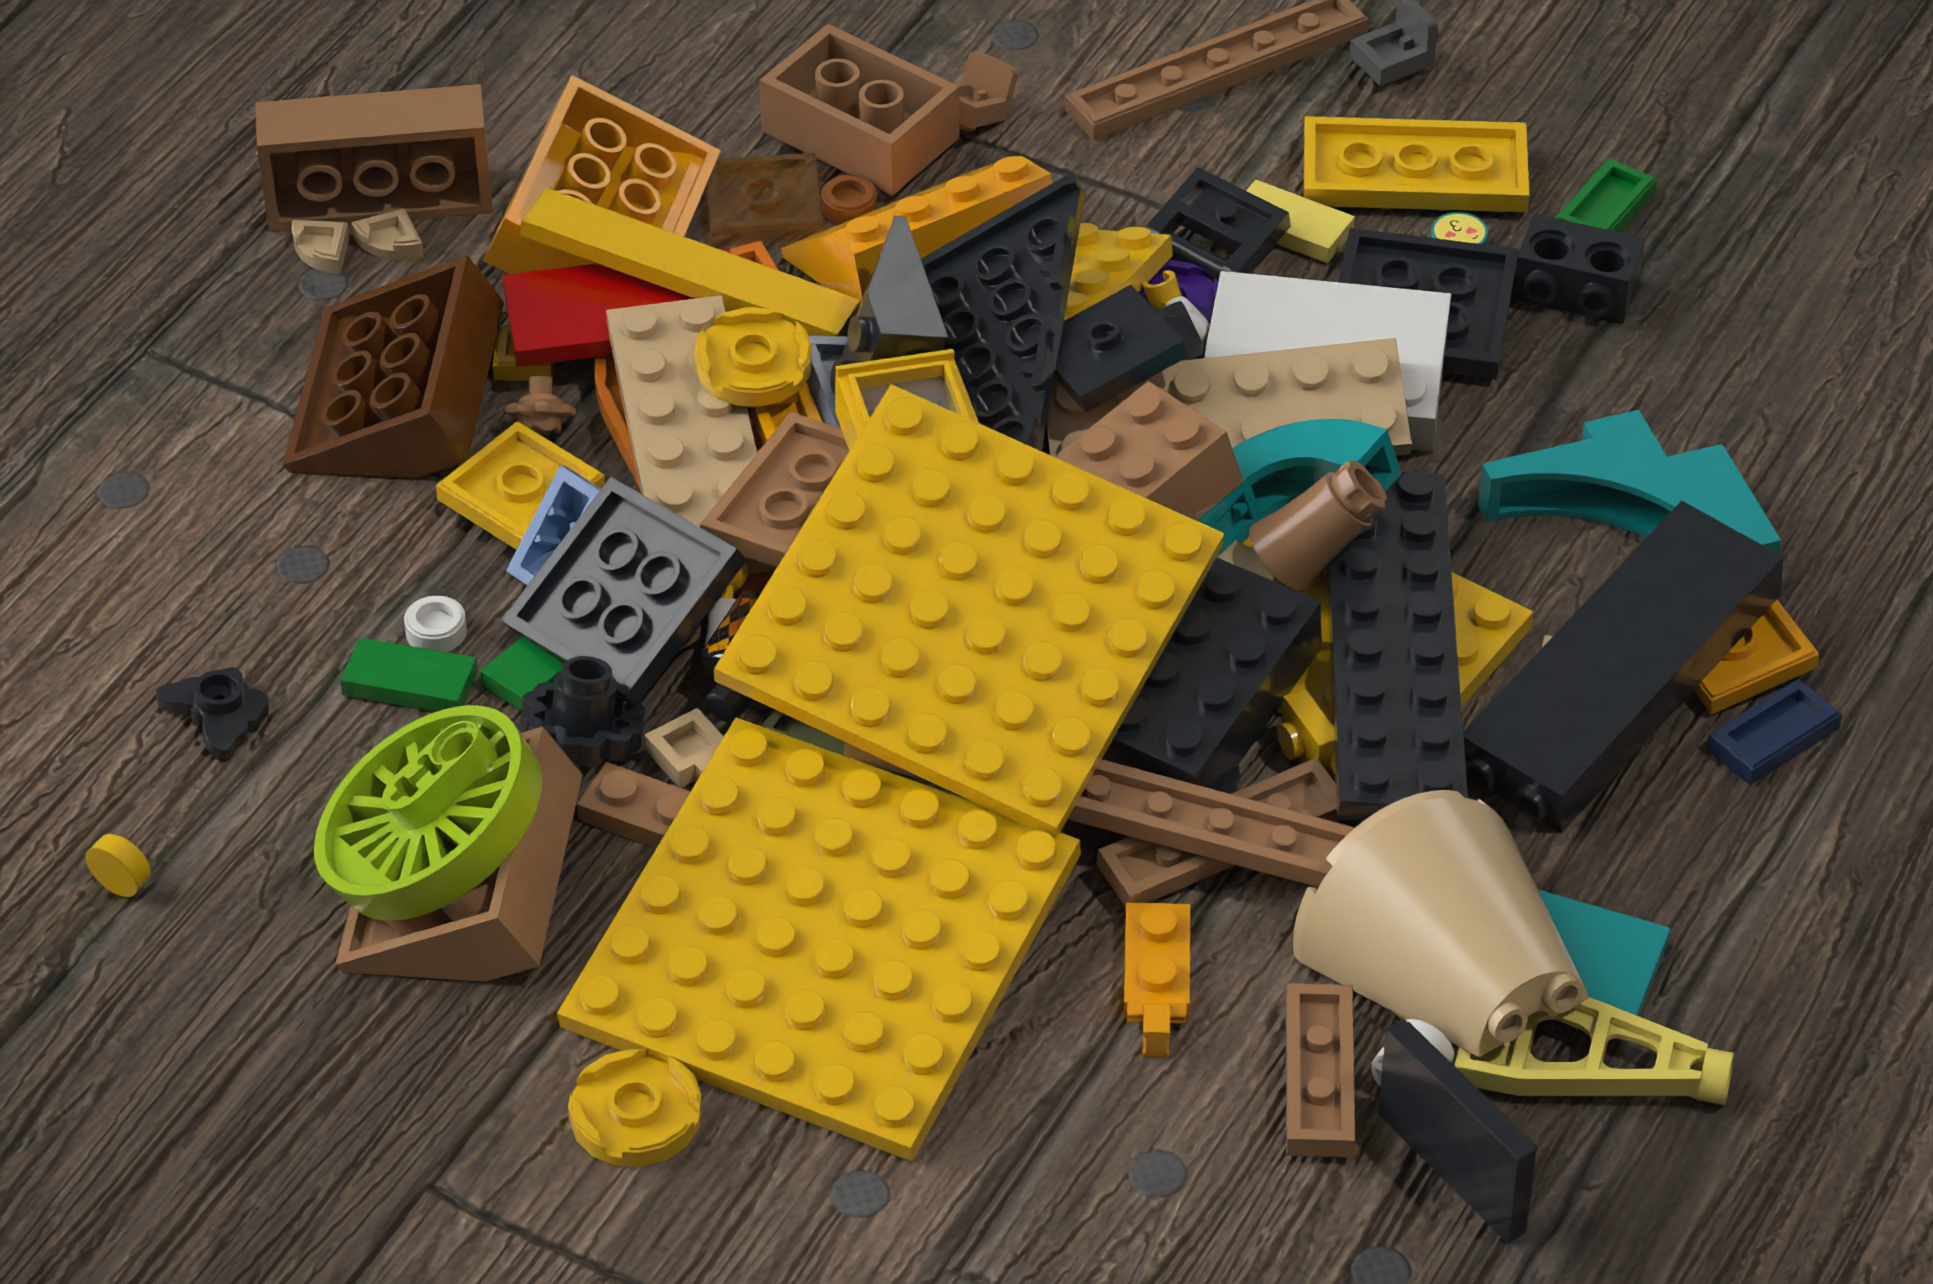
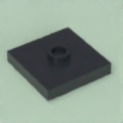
[1054,285,1189,412]

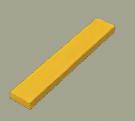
[520,187,860,337]

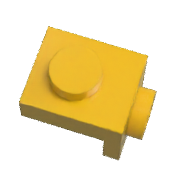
[1277,689,1336,782]

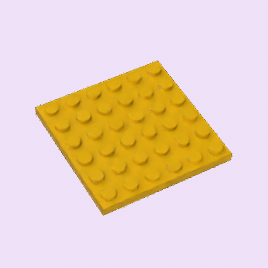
[714,384,1224,839]
[557,717,1081,1162]

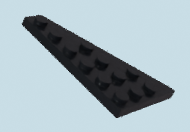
[921,172,1086,451]

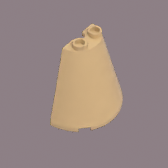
[1293,790,1588,1057]

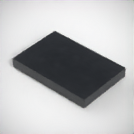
[1378,1019,1537,1244]

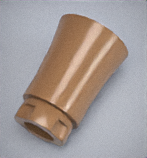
[1249,460,1388,592]

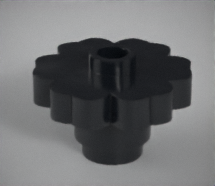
[519,656,645,768]

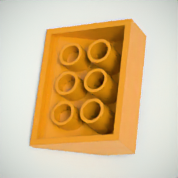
[483,75,721,274]
[781,156,1052,302]

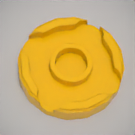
[694,307,812,407]
[568,1049,702,1167]

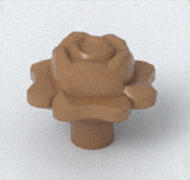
[504,376,576,436]

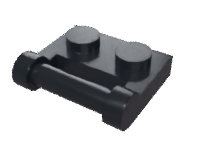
[1145,167,1291,281]

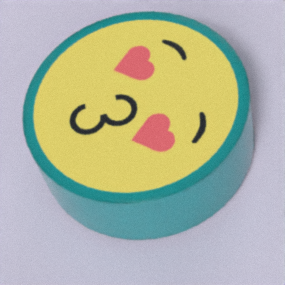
[1431,212,1488,245]

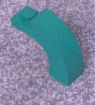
[1197,419,1402,557]

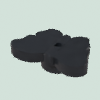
[156,667,269,762]

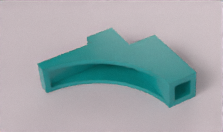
[1478,410,1781,554]

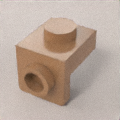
[953,51,1019,131]

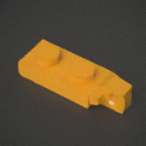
[1124,902,1190,1058]

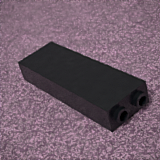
[1463,500,1783,833]

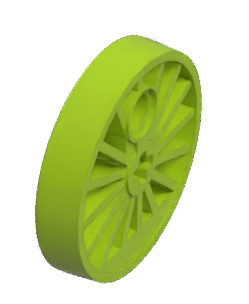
[314,705,542,921]

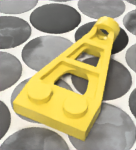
[1455,997,1734,1105]

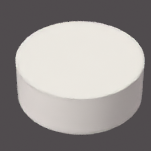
[404,596,467,652]

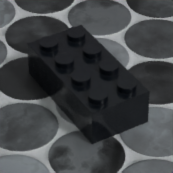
[1102,557,1322,791]

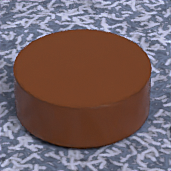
[821,175,877,225]

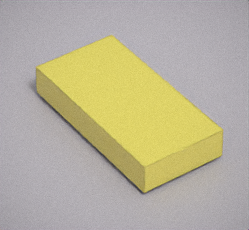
[1246,179,1355,263]

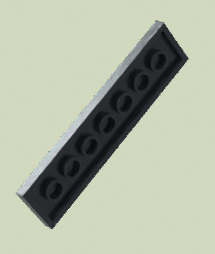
[1326,471,1468,821]

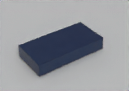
[1707,678,1842,785]

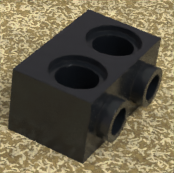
[1513,214,1645,324]

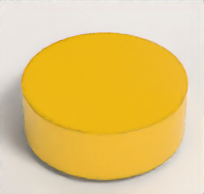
[86,834,151,897]

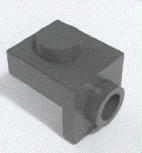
[1350,0,1439,86]

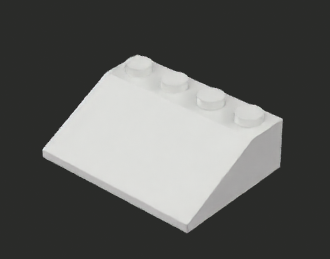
[1205,271,1451,452]

